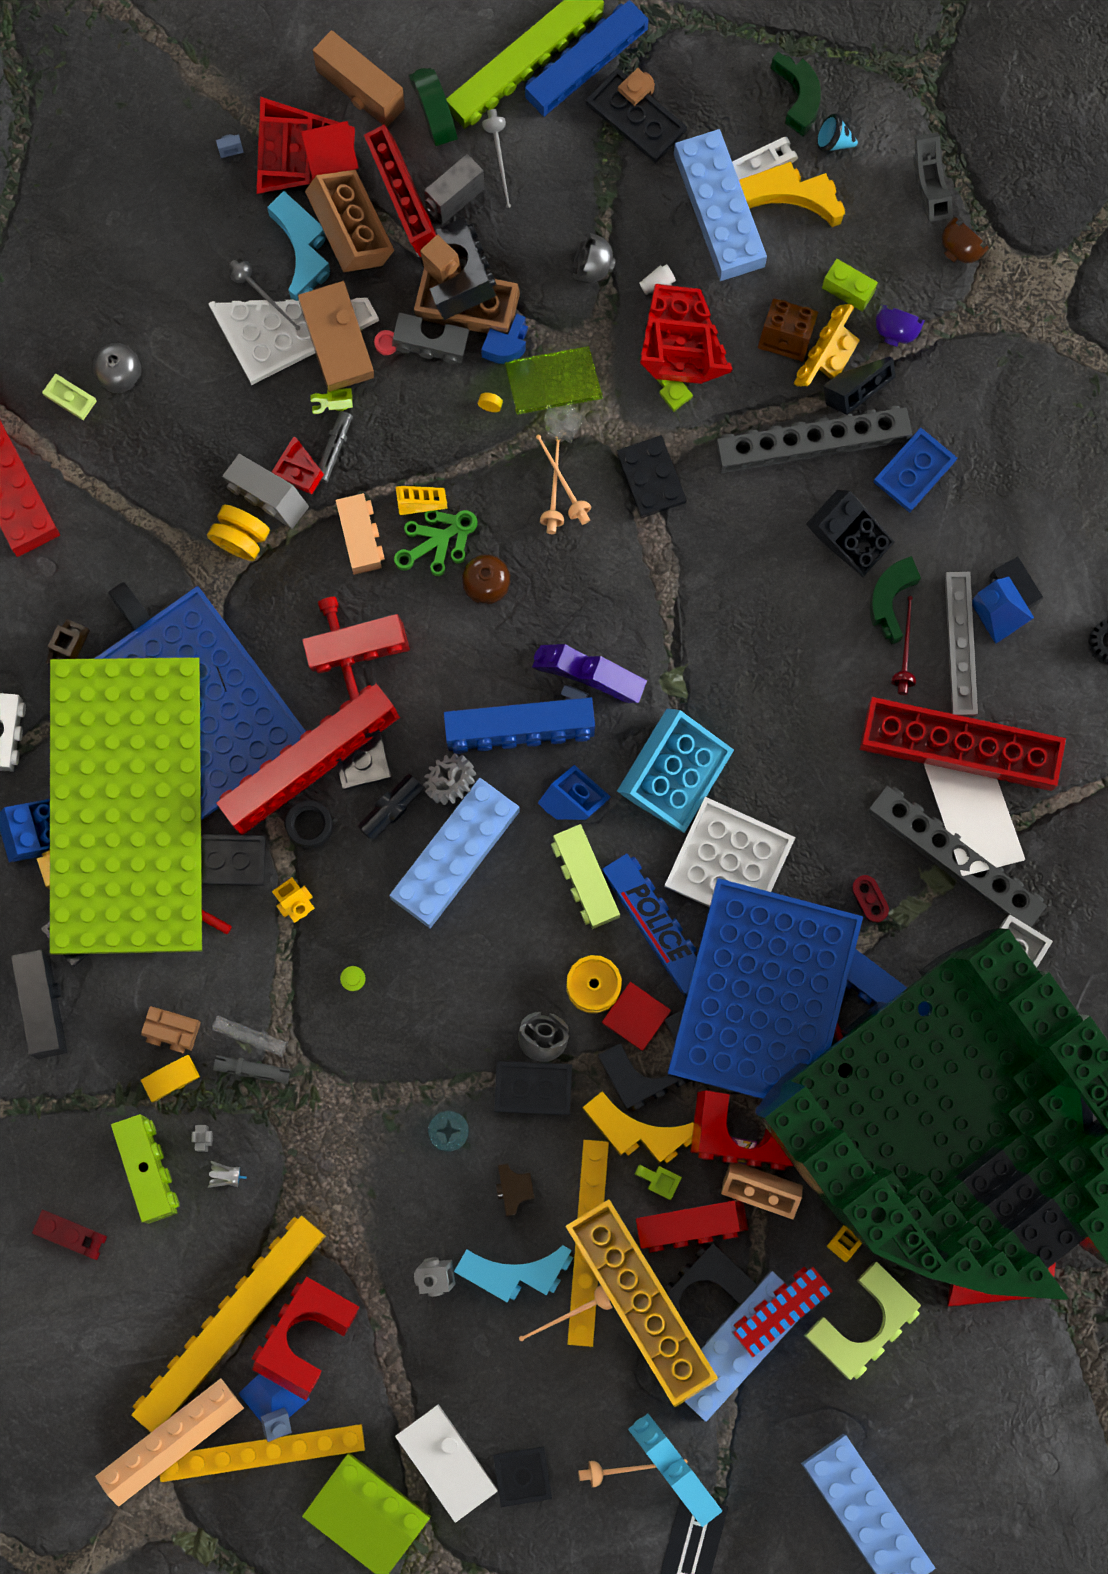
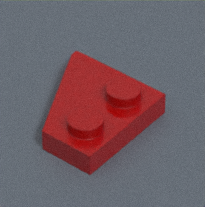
[272,437,324,494]

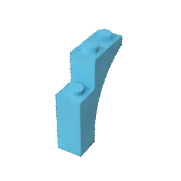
[267,191,330,301]
[454,1245,573,1302]
[628,1413,722,1528]

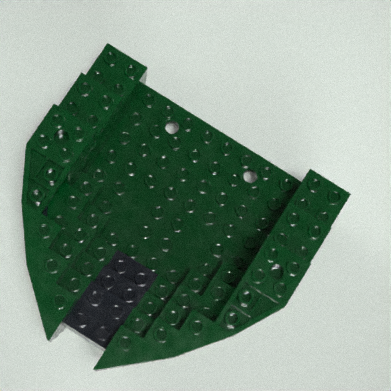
[755,928,1108,1300]

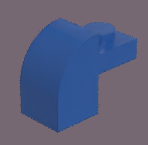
[481,314,528,364]

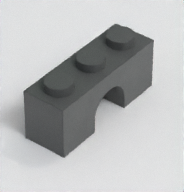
[392,313,469,364]

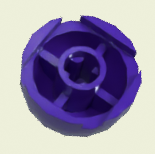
[876,304,925,347]

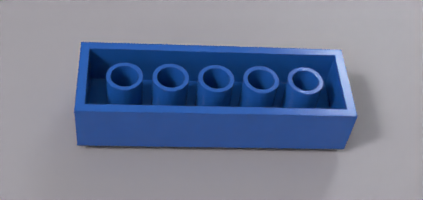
[444,697,595,754]

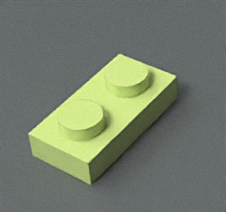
[42,374,97,420]

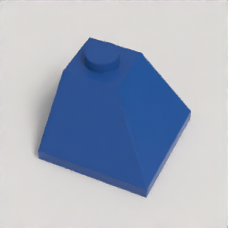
[972,577,1034,644]
[538,765,611,820]
[238,1374,310,1423]

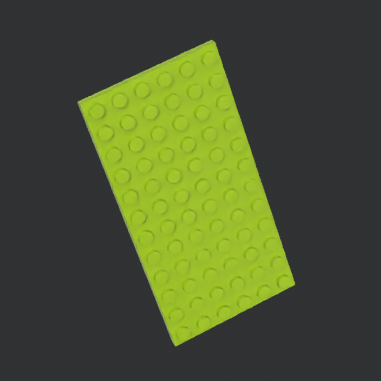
[50,658,202,955]

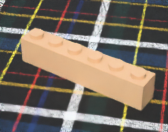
[95,1378,244,1507]

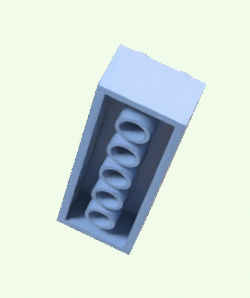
[674,129,767,281]
[390,778,520,929]
[684,1271,797,1422]
[801,1434,936,1574]

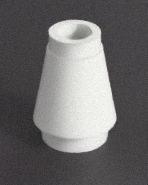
[639,264,676,295]

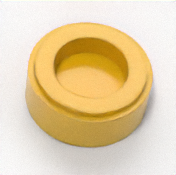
[478,393,503,412]

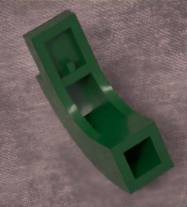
[770,52,821,137]
[409,68,458,146]
[870,556,921,645]

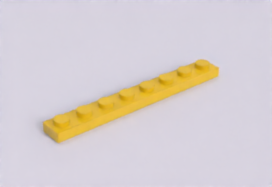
[567,1140,609,1347]
[160,1424,366,1482]

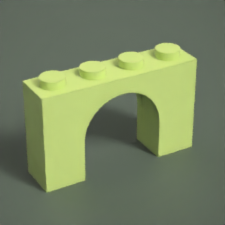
[804,1262,921,1380]

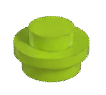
[340,966,366,991]

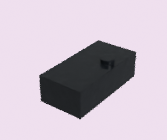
[11,950,68,1059]

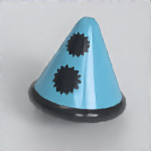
[817,113,858,153]

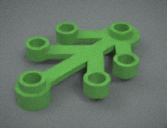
[394,510,477,576]

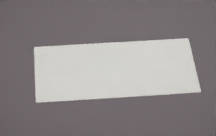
[923,763,1025,876]

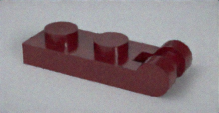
[32,1209,108,1260]

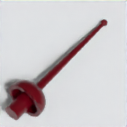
[891,596,916,695]

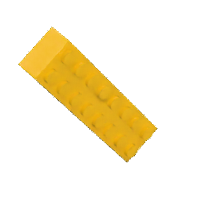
[566,1199,719,1407]

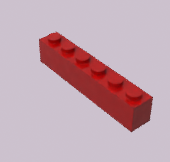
[364,124,436,257]

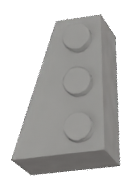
[222,454,309,529]

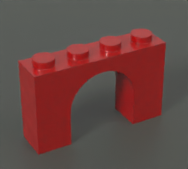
[691,1090,794,1171]
[252,1276,359,1400]

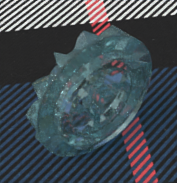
[428,1111,469,1151]

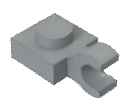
[191,1125,213,1152]

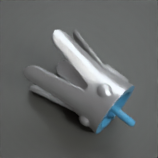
[208,1161,247,1188]

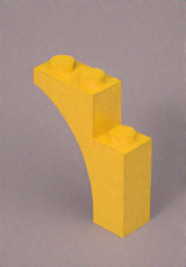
[739,162,845,227]
[583,1091,694,1163]

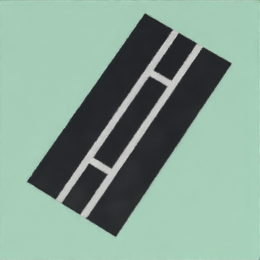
[660,1499,729,1574]

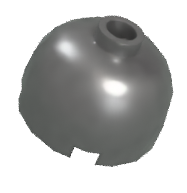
[573,233,615,283]
[93,343,141,393]
[518,1012,569,1062]

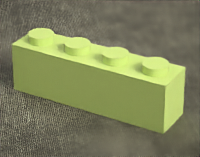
[551,824,620,929]

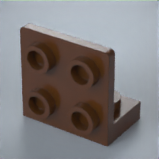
[758,299,818,362]

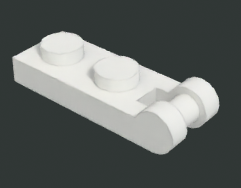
[732,137,798,180]

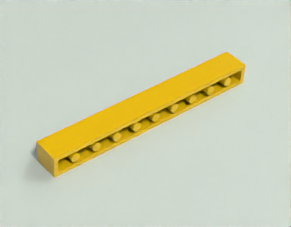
[132,1216,326,1432]

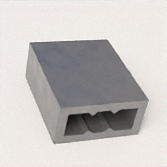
[425,154,484,225]

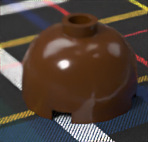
[942,217,989,263]
[462,554,510,604]

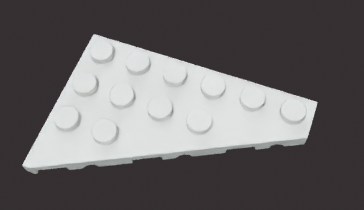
[208,298,379,385]

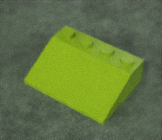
[302,1453,431,1574]

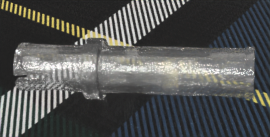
[212,1015,288,1057]

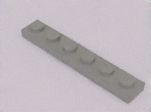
[945,572,978,717]

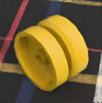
[207,505,270,561]
[566,955,622,1014]

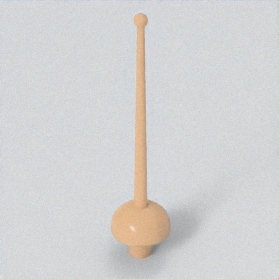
[536,435,592,525]
[540,437,564,534]
[519,1285,613,1341]
[578,1459,687,1487]

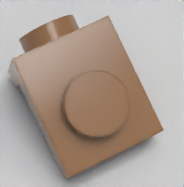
[618,68,655,106]

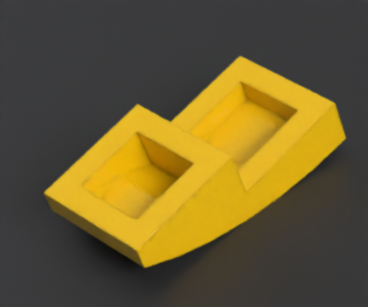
[141,1055,200,1102]

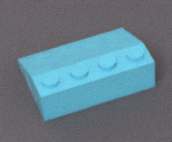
[617,709,734,833]

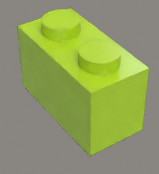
[822,259,878,312]

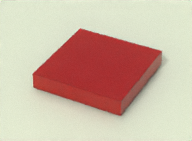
[301,121,359,179]
[602,982,671,1052]

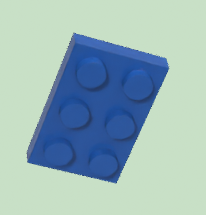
[873,428,957,513]

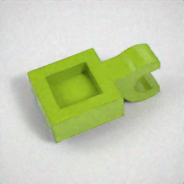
[656,379,693,412]
[311,388,353,414]
[635,1165,682,1200]

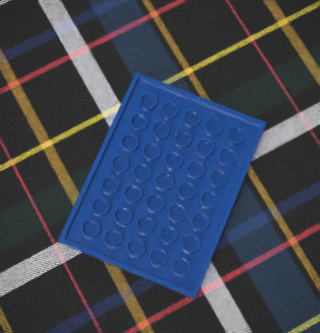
[94,586,306,820]
[667,878,863,1099]

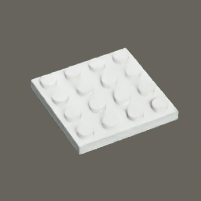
[664,797,795,907]

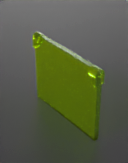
[505,346,603,415]

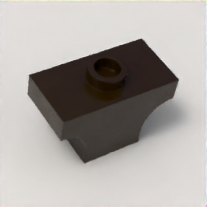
[46,619,90,666]
[496,1164,534,1217]

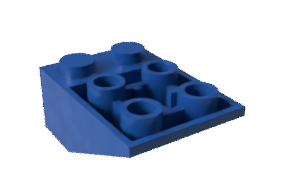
[0,799,50,863]

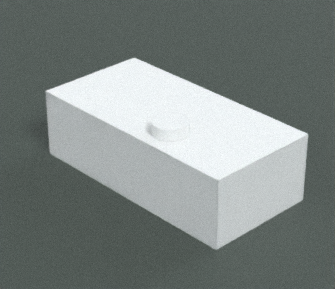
[395,1404,498,1523]

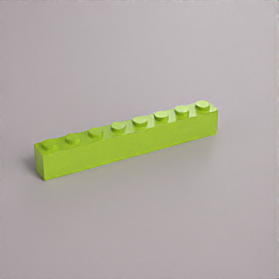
[446,0,604,129]

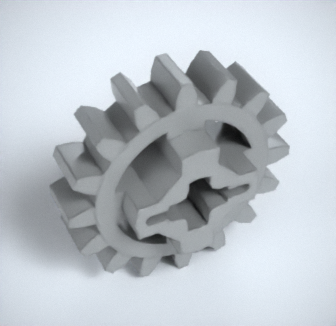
[423,753,476,805]

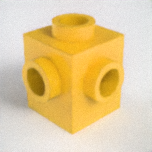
[272,877,315,923]

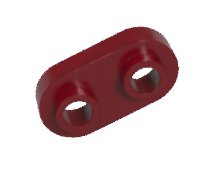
[852,875,889,923]

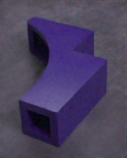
[532,644,647,703]

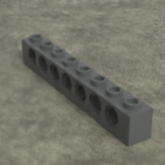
[716,406,912,473]
[867,786,1047,927]

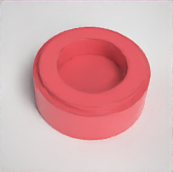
[374,330,396,355]

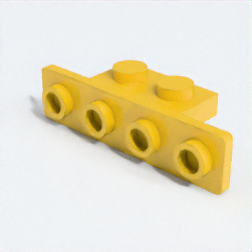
[794,304,860,387]

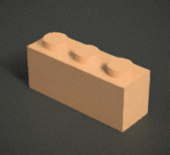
[336,493,385,575]
[721,1162,803,1219]

